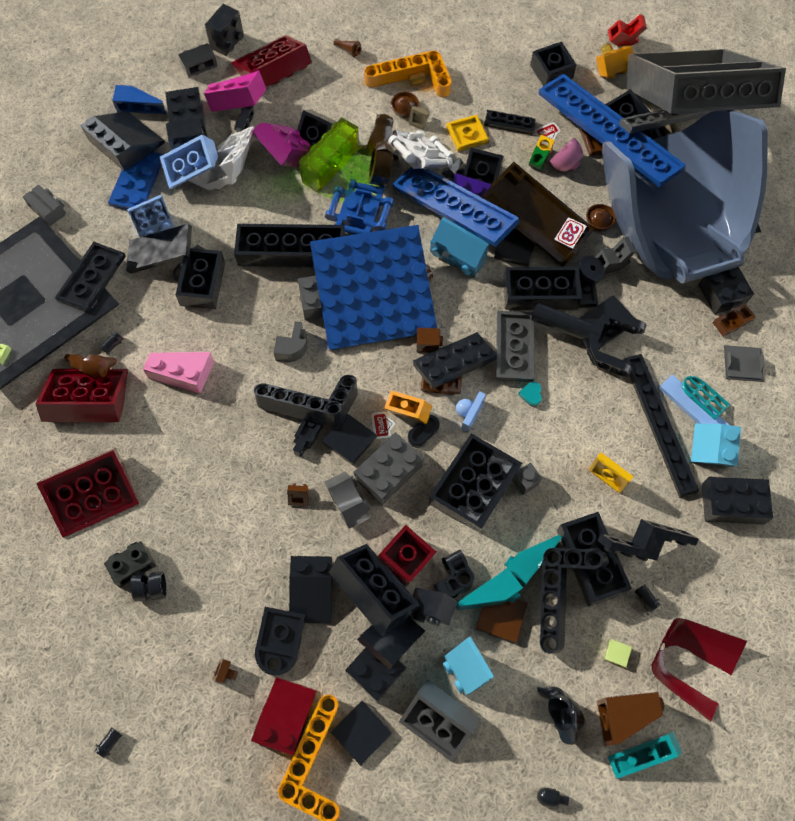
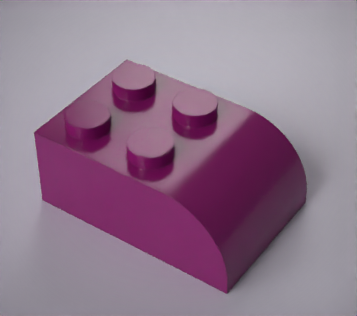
[253,123,314,168]

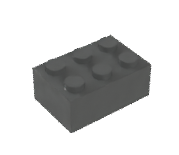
[354,432,424,505]

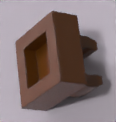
[287,483,309,506]
[212,659,238,683]

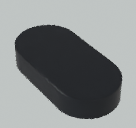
[408,415,440,448]

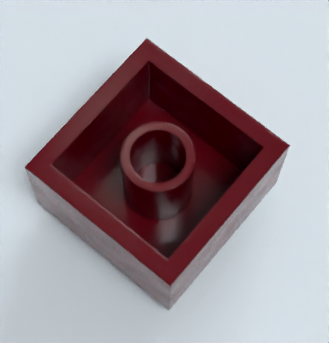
[378,525,437,587]

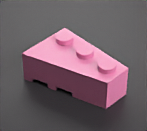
[143,352,214,394]

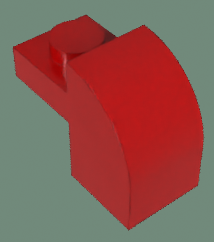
[608,14,647,46]

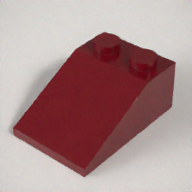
[251,677,317,756]

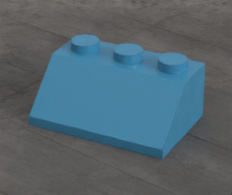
[430,217,489,277]

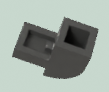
[595,237,636,274]
[273,321,308,362]

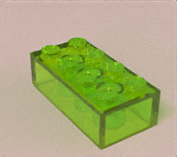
[299,117,359,193]

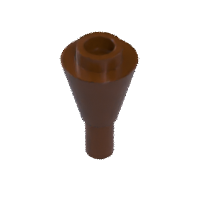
[334,39,362,57]

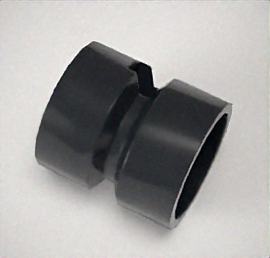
[131,571,167,602]

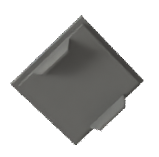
[724,345,764,382]

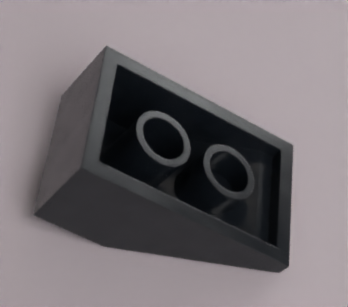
[463,147,505,184]
[289,556,334,624]

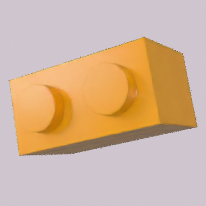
[596,46,634,79]
[384,390,433,424]

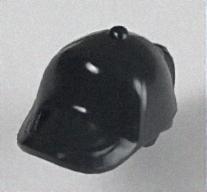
[537,687,585,745]

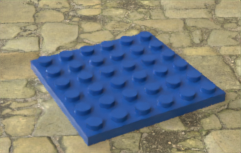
[310,225,437,351]

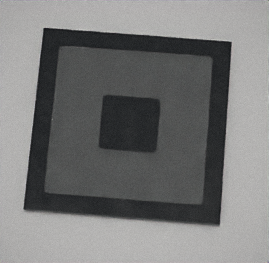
[0,216,119,390]

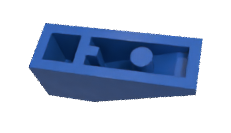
[112,85,166,114]

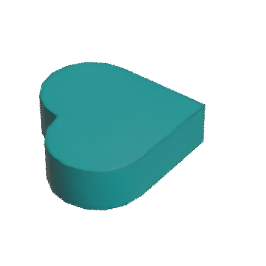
[518,381,542,407]

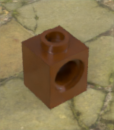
[416,328,443,353]

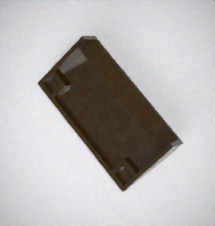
[482,162,594,267]

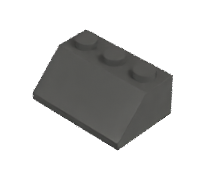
[399,679,481,762]

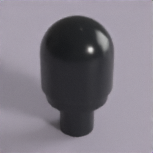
[537,787,569,808]

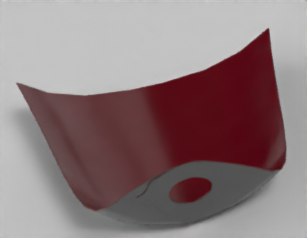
[651,618,747,722]

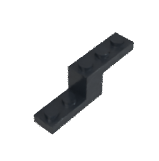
[598,519,699,561]

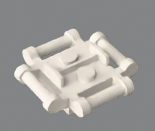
[388,130,455,169]

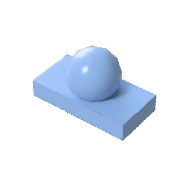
[456,391,486,432]

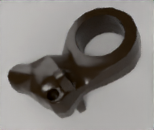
[357,114,399,187]

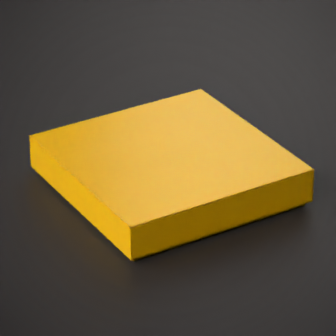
[446,115,489,152]
[589,452,634,494]

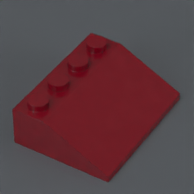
[231,35,312,88]
[36,369,128,423]
[36,448,139,538]

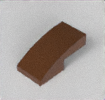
[712,304,756,337]
[421,376,462,395]

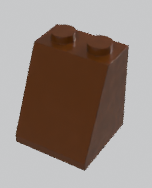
[597,692,664,746]

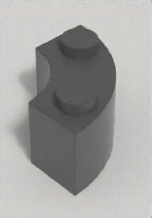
[324,471,370,529]

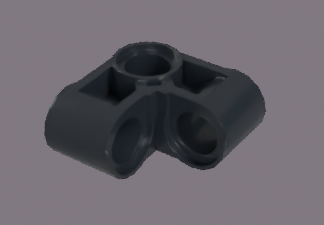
[433,549,474,599]

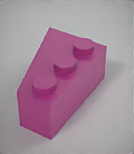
[203,71,266,112]

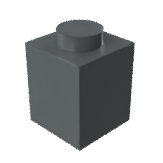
[512,462,542,495]

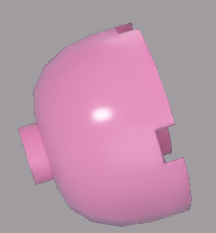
[549,138,583,172]

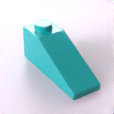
[504,535,562,588]
[456,568,523,610]
[608,731,683,779]

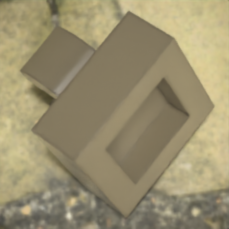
[409,106,429,129]

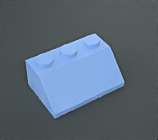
[160,135,218,189]

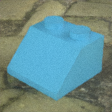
[691,423,741,467]

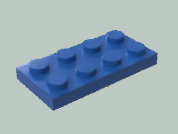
[108,152,164,210]

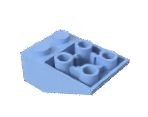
[127,195,174,237]

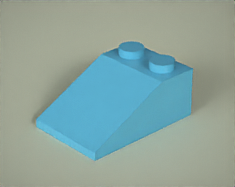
[443,637,494,696]

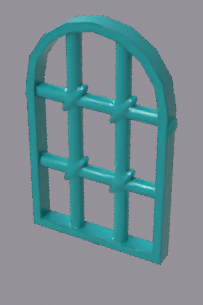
[682,376,731,420]

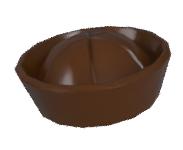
[390,92,419,118]
[586,204,616,231]

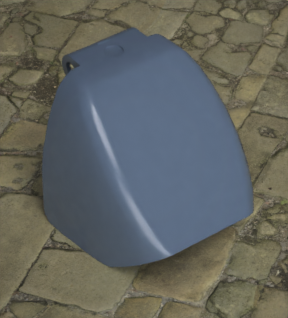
[602,110,768,284]

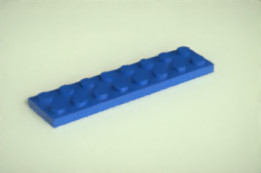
[392,167,520,247]

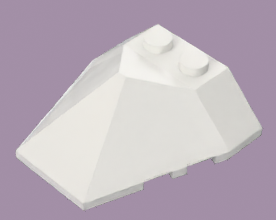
[188,126,255,190]

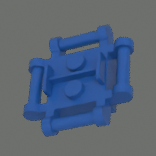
[325,179,395,235]

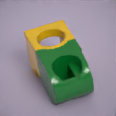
[529,135,555,170]

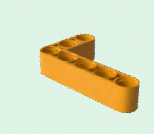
[364,50,451,97]
[278,695,340,821]

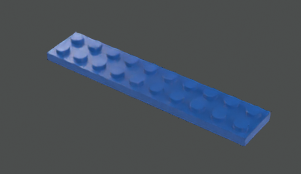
[538,74,686,188]

